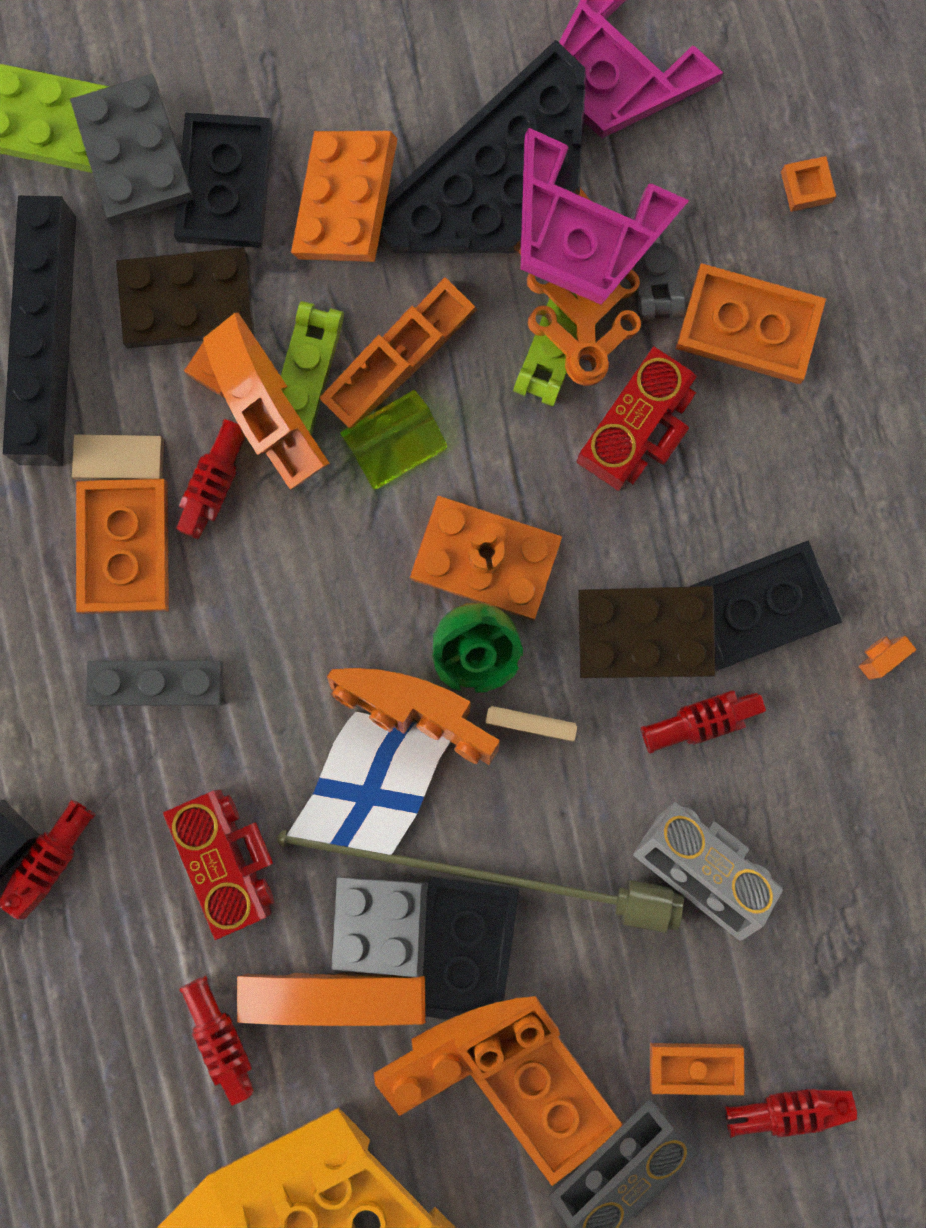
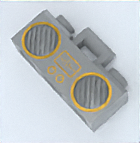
[633,802,783,941]

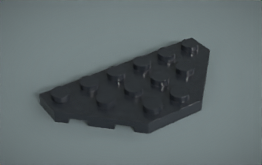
[380,40,586,253]

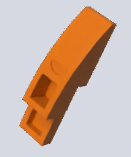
[203,313,330,490]
[327,668,500,765]
[374,996,561,1116]

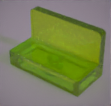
[340,390,447,490]

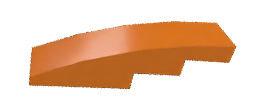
[319,277,477,429]
[237,972,426,1026]

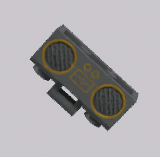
[549,1099,698,1228]

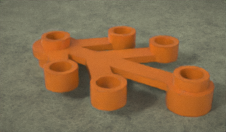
[527,269,641,386]

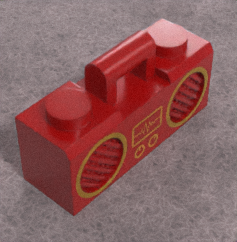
[576,346,697,491]
[162,789,274,940]

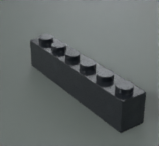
[3,195,76,466]

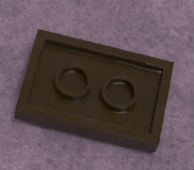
[116,247,255,349]
[578,586,715,678]

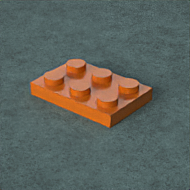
[291,131,398,262]
[675,263,826,385]
[76,479,169,614]
[470,1036,623,1186]

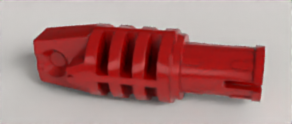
[176,419,246,539]
[640,690,766,754]
[0,800,96,920]
[179,976,254,1106]
[725,1088,858,1138]

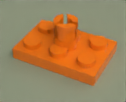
[410,496,562,621]

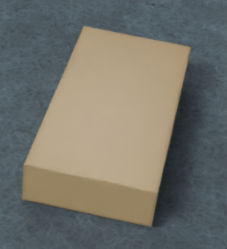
[72,434,164,481]
[485,706,578,742]

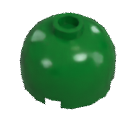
[432,602,523,693]

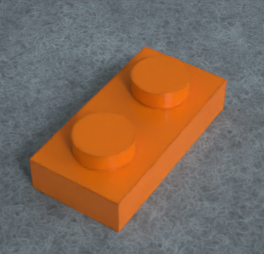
[650,1043,744,1095]

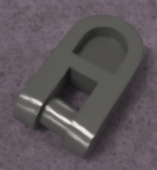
[634,243,685,322]

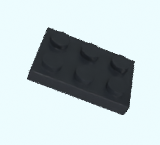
[174,112,273,248]
[688,540,842,671]
[422,875,519,1020]

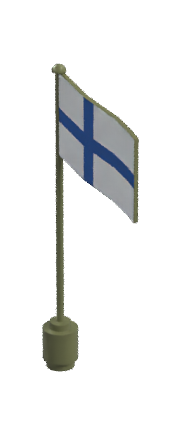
[277,712,684,933]

